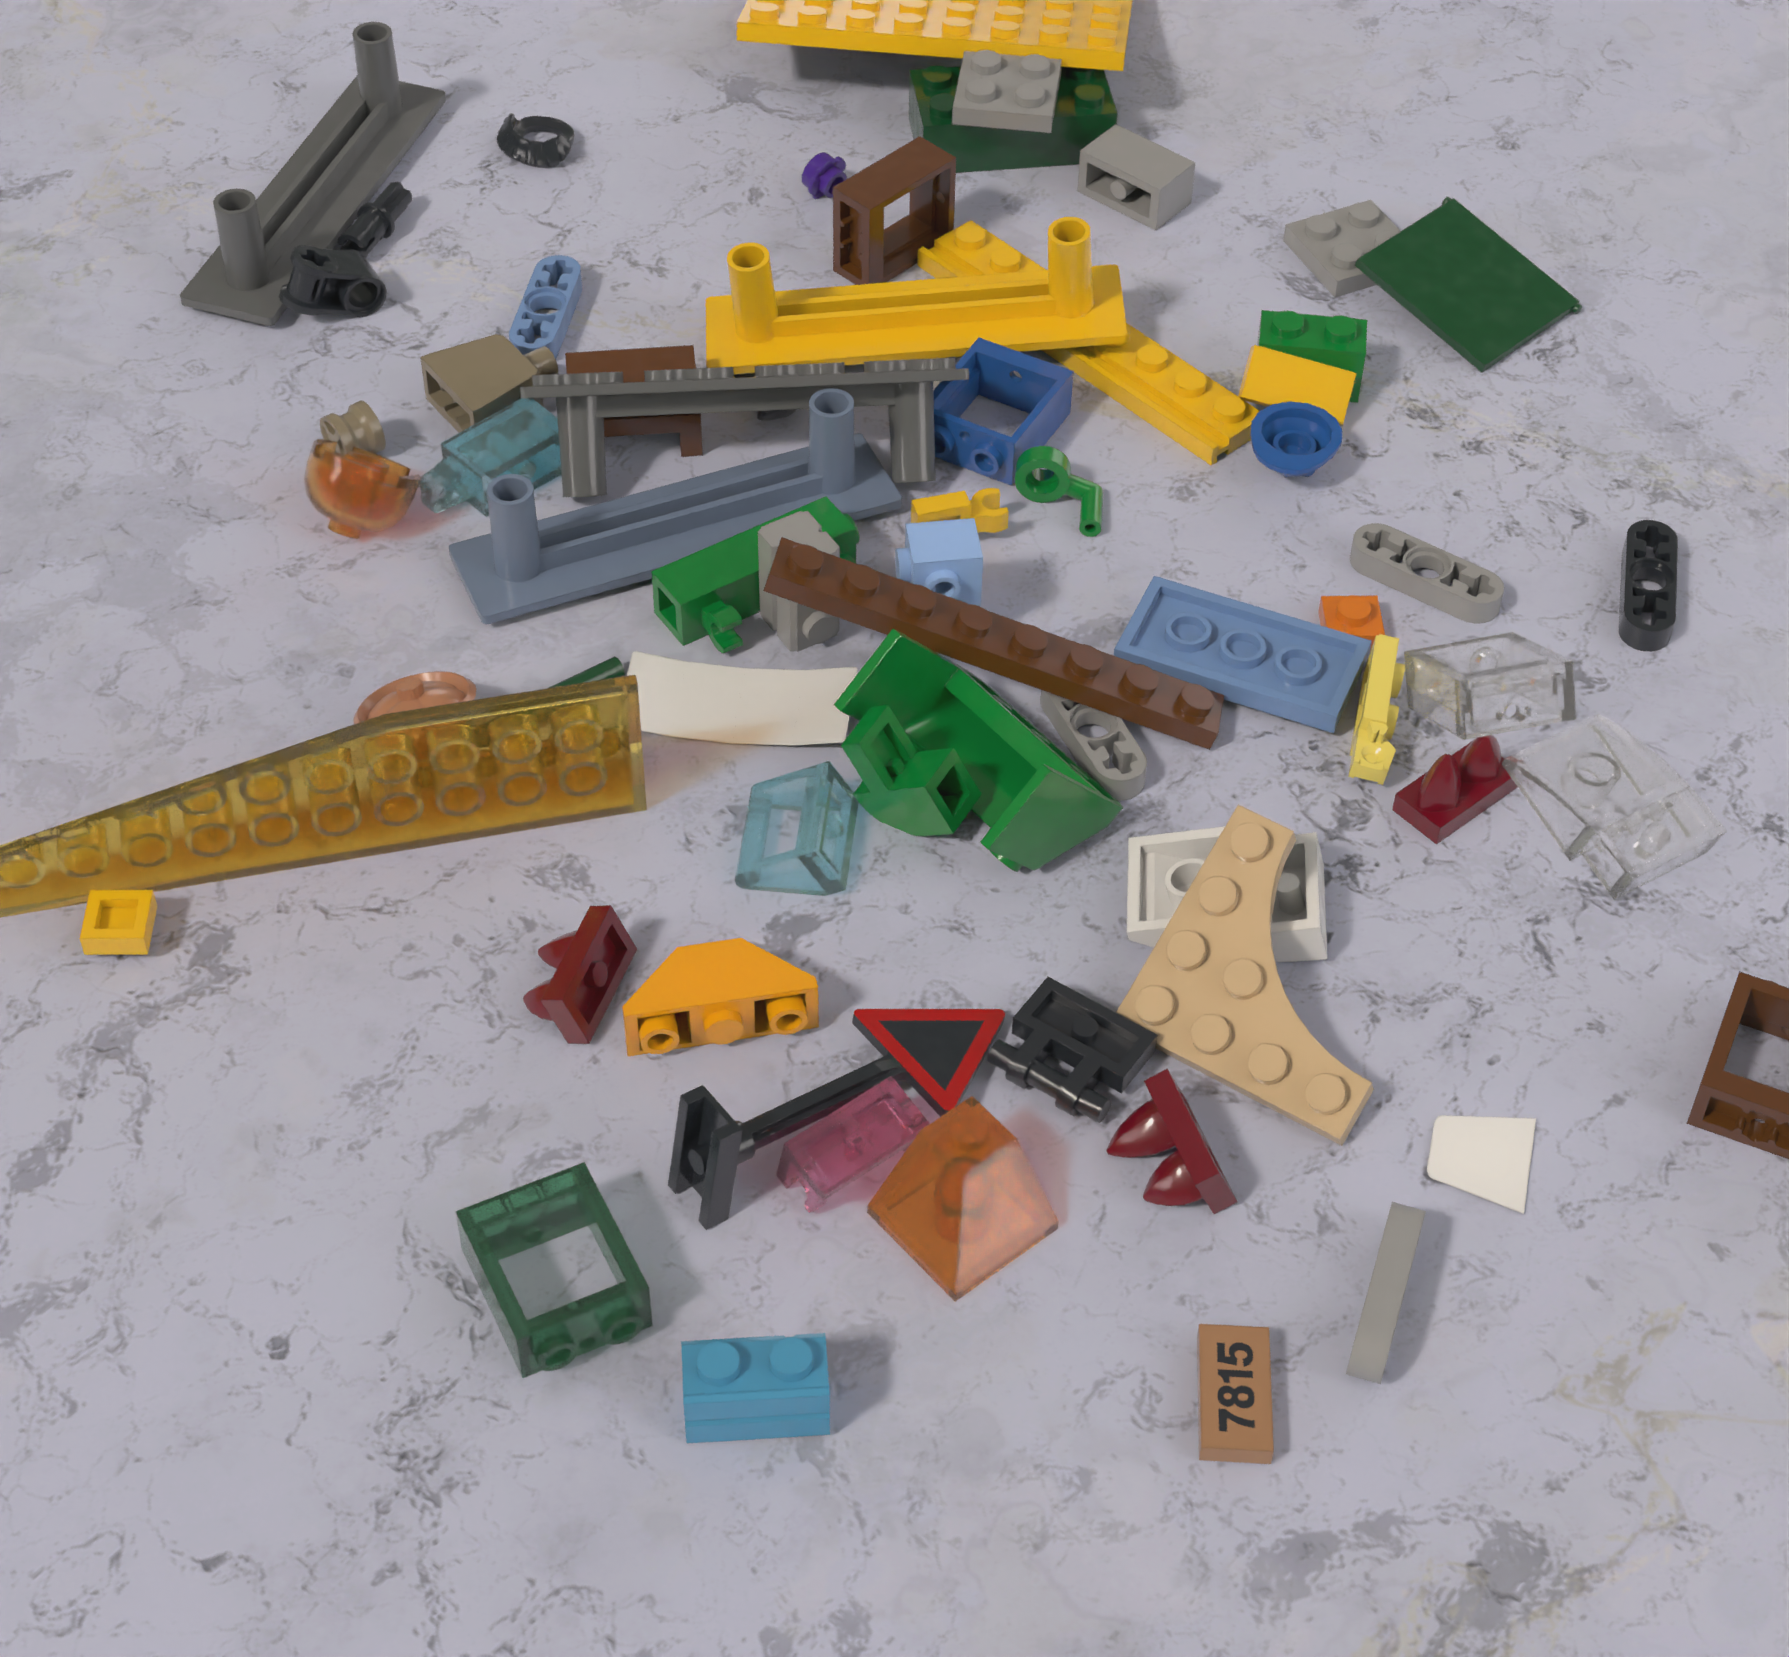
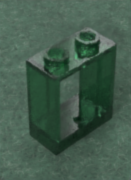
[455,1162,653,1379]

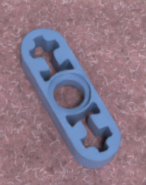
[509,255,582,359]

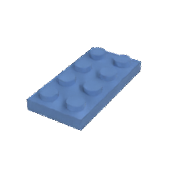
[1114,576,1372,733]

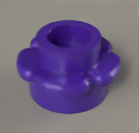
[802,152,847,199]

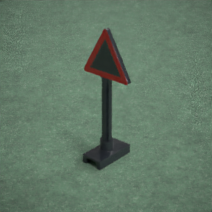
[668,1009,1005,1230]

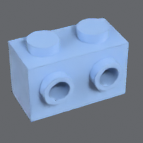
[895,518,983,607]

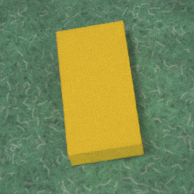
[1238,345,1356,426]

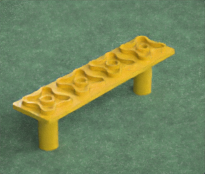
[706,217,1128,375]

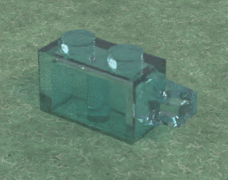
[419,398,561,517]

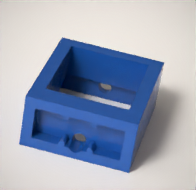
[933,338,1074,486]

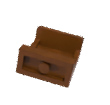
[565,345,703,457]

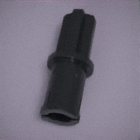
[337,182,412,258]

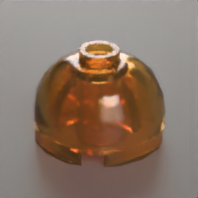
[304,439,422,539]

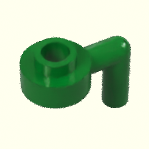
[1015,446,1103,537]

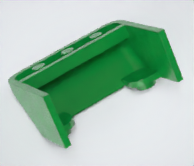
[834,628,1123,872]

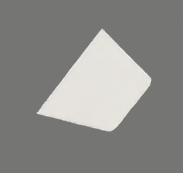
[1427,1115,1536,1214]

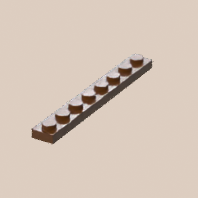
[763,537,1224,750]

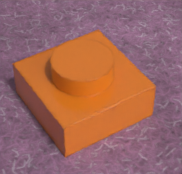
[1318,595,1385,651]

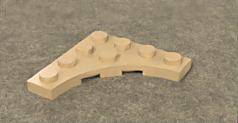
[1116,805,1374,1146]

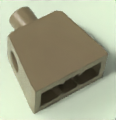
[420,334,558,453]

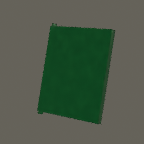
[1355,196,1582,373]

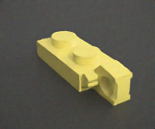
[1348,634,1405,785]

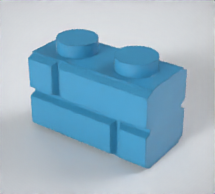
[681,1333,830,1444]

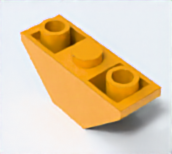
[622,938,819,1056]

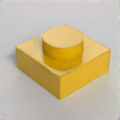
[79,890,157,955]

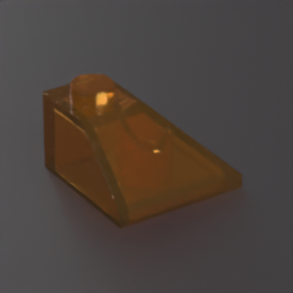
[867,1096,1059,1302]

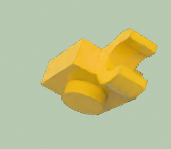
[911,488,1009,533]

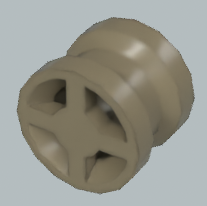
[320,400,386,467]

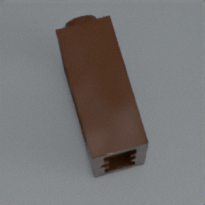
[833,136,956,285]
[1686,971,1789,1159]

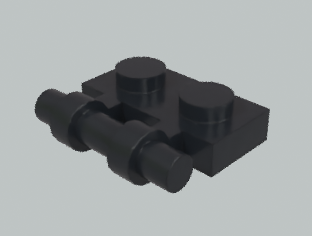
[987,977,1158,1123]

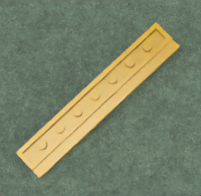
[917,220,1259,465]

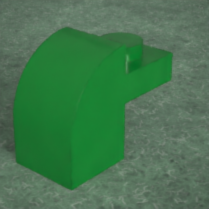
[841,705,982,836]

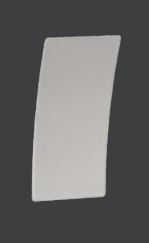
[615,651,858,746]

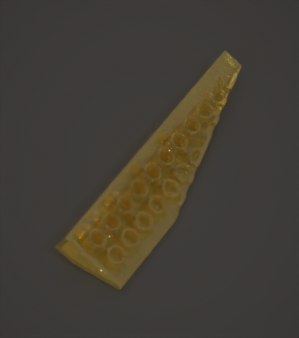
[0,675,647,918]

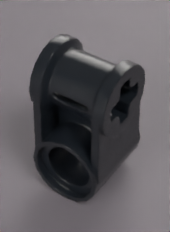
[279,245,387,317]

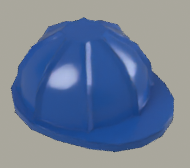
[1250,401,1342,478]

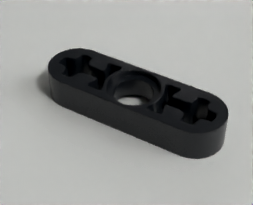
[1618,520,1678,652]

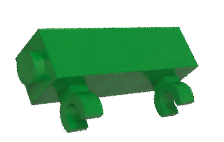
[651,496,860,654]

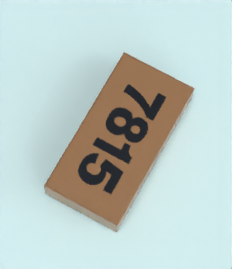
[1197,1324,1274,1464]

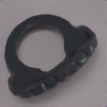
[496,113,574,168]

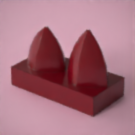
[1392,734,1522,845]
[523,905,637,1044]
[1106,1069,1238,1214]

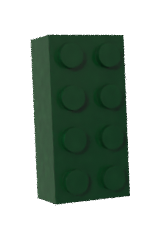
[909,65,1118,173]

